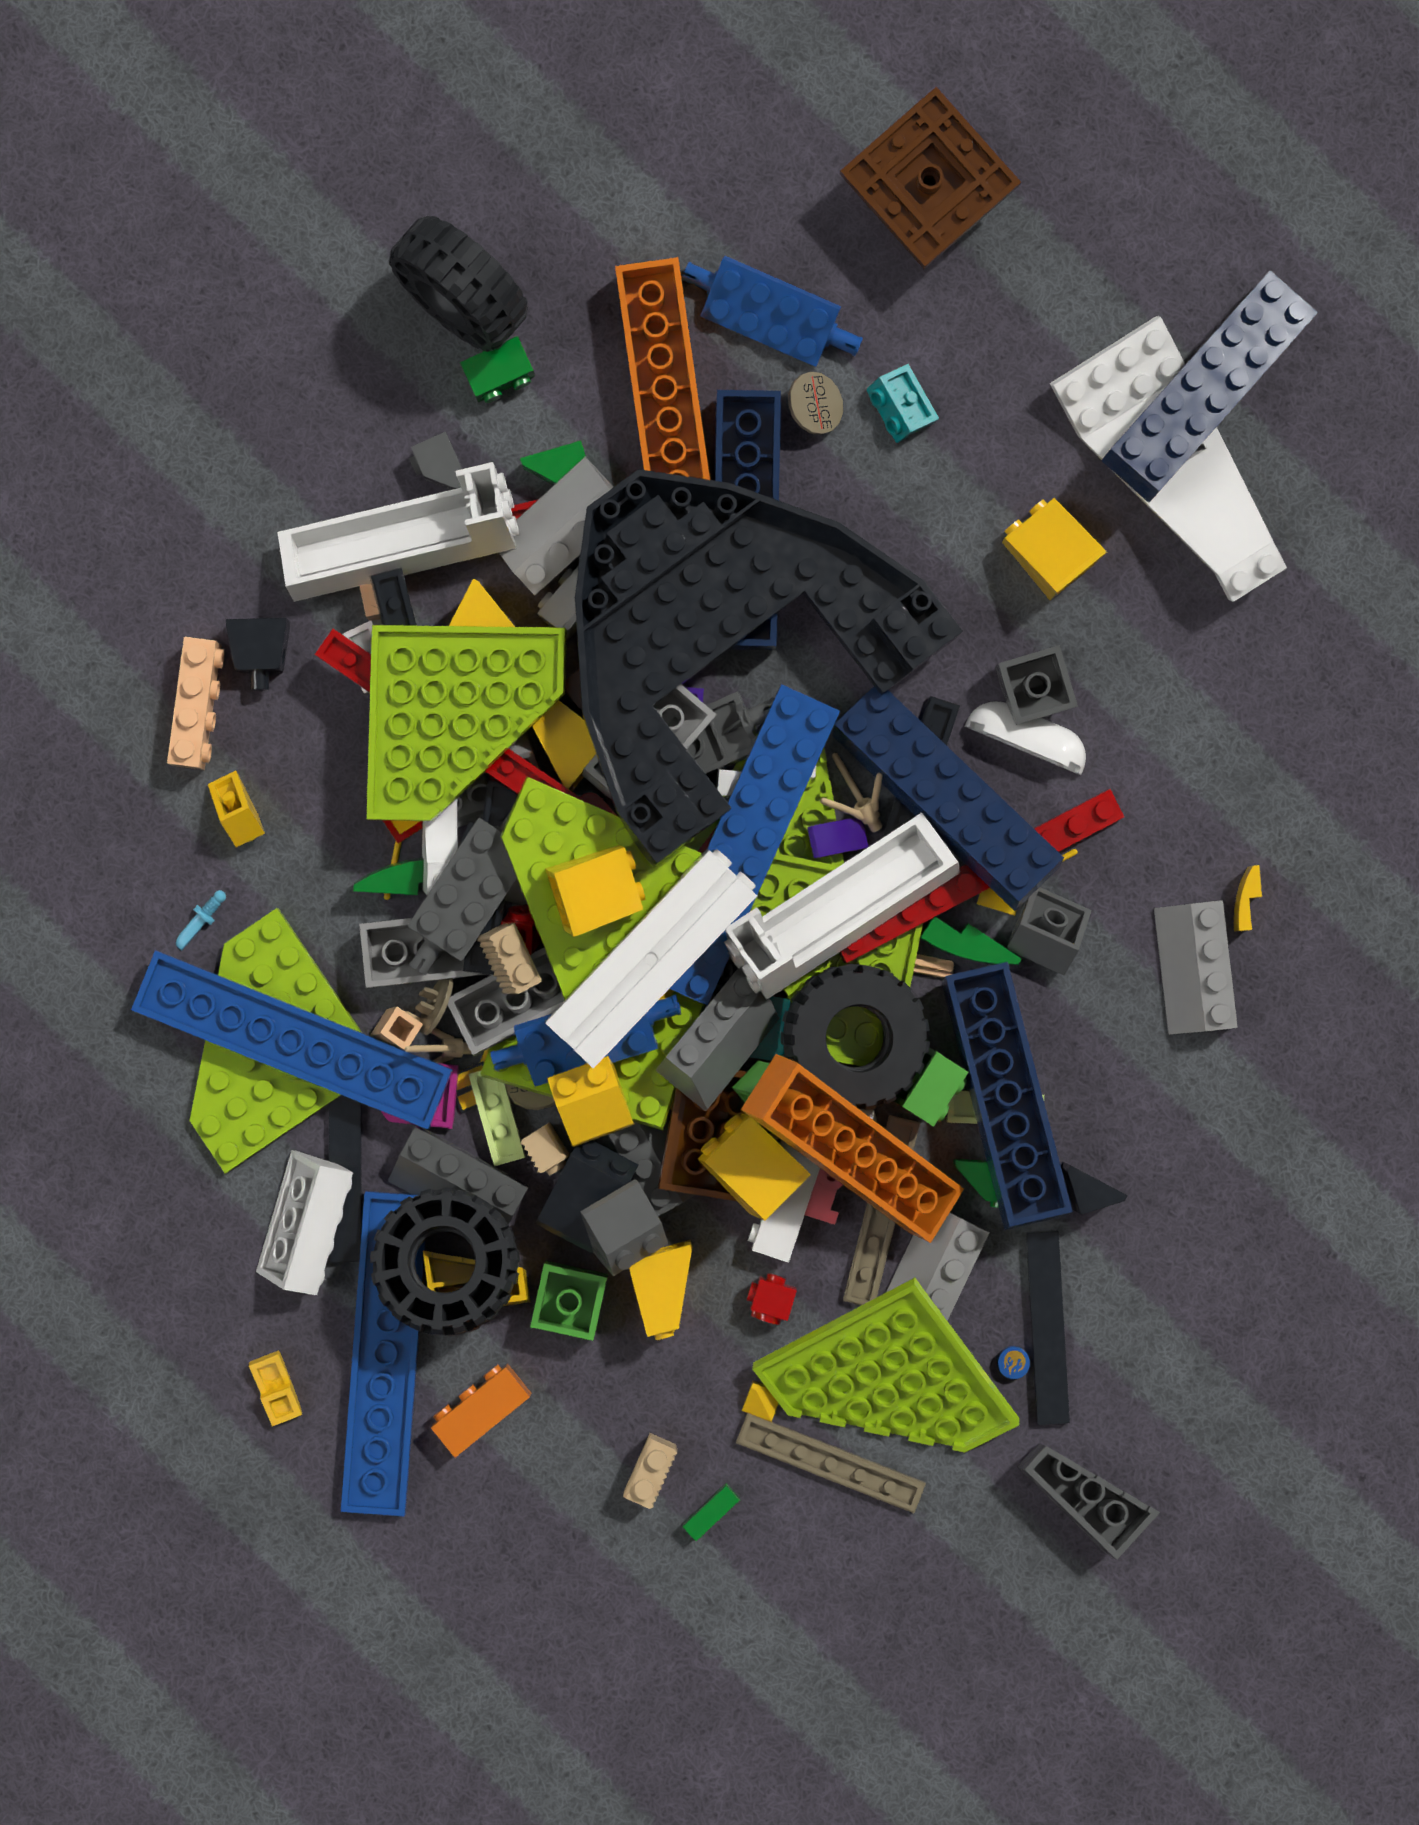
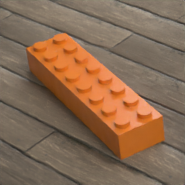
[615,257,710,480]
[741,1054,964,1243]

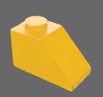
[208,770,265,847]

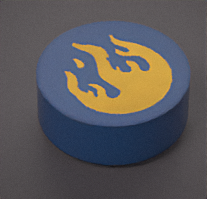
[997,1346,1030,1379]

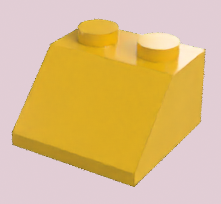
[547,1056,634,1147]

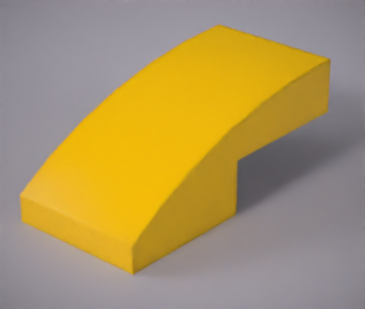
[1234,865,1262,931]
[249,1350,302,1426]

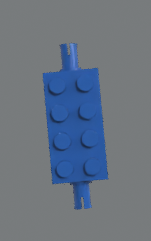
[681,256,863,367]
[490,995,682,1087]

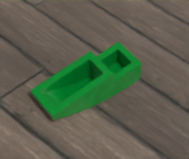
[353,858,424,895]
[920,917,1021,964]

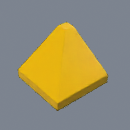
[742,1381,778,1422]

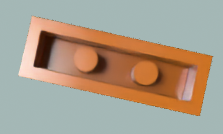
[431,1364,532,1458]

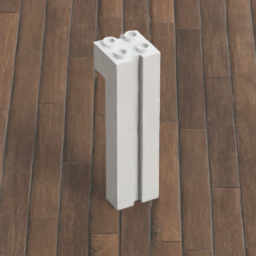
[277,462,519,602]
[724,813,960,1000]
[545,849,757,1069]

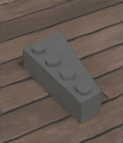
[1017,1444,1160,1560]

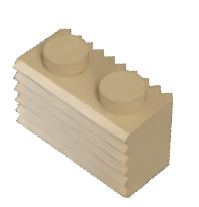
[477,923,542,994]
[521,1122,570,1176]
[623,1433,678,1509]

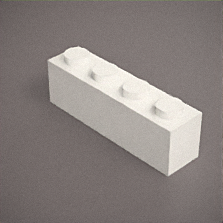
[748,1140,820,1263]

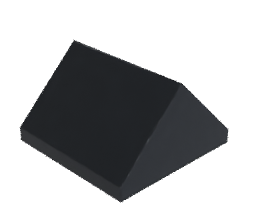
[1061,1162,1128,1215]

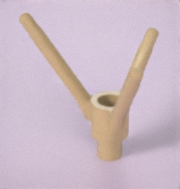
[820,753,883,832]
[405,1011,472,1064]

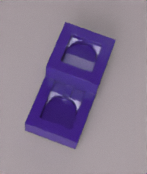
[807,818,869,858]

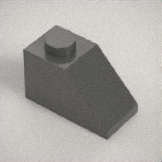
[409,432,462,490]

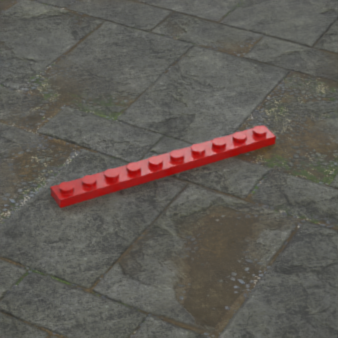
[314,629,588,803]
[839,789,1124,963]

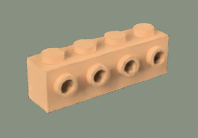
[167,637,224,770]

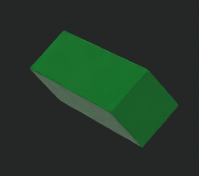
[682,1483,740,1541]

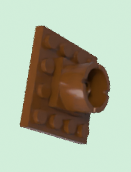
[840,87,1021,269]

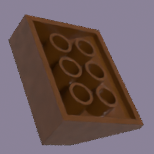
[658,1070,765,1201]

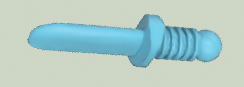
[176,890,226,951]

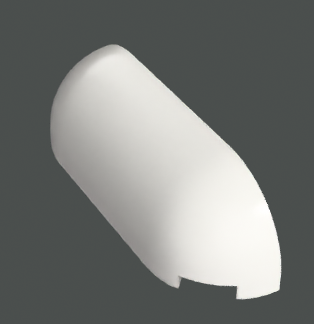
[964,701,1086,775]

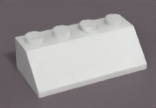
[256,1150,353,1295]

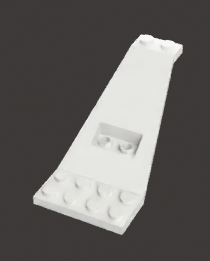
[1050,316,1287,602]

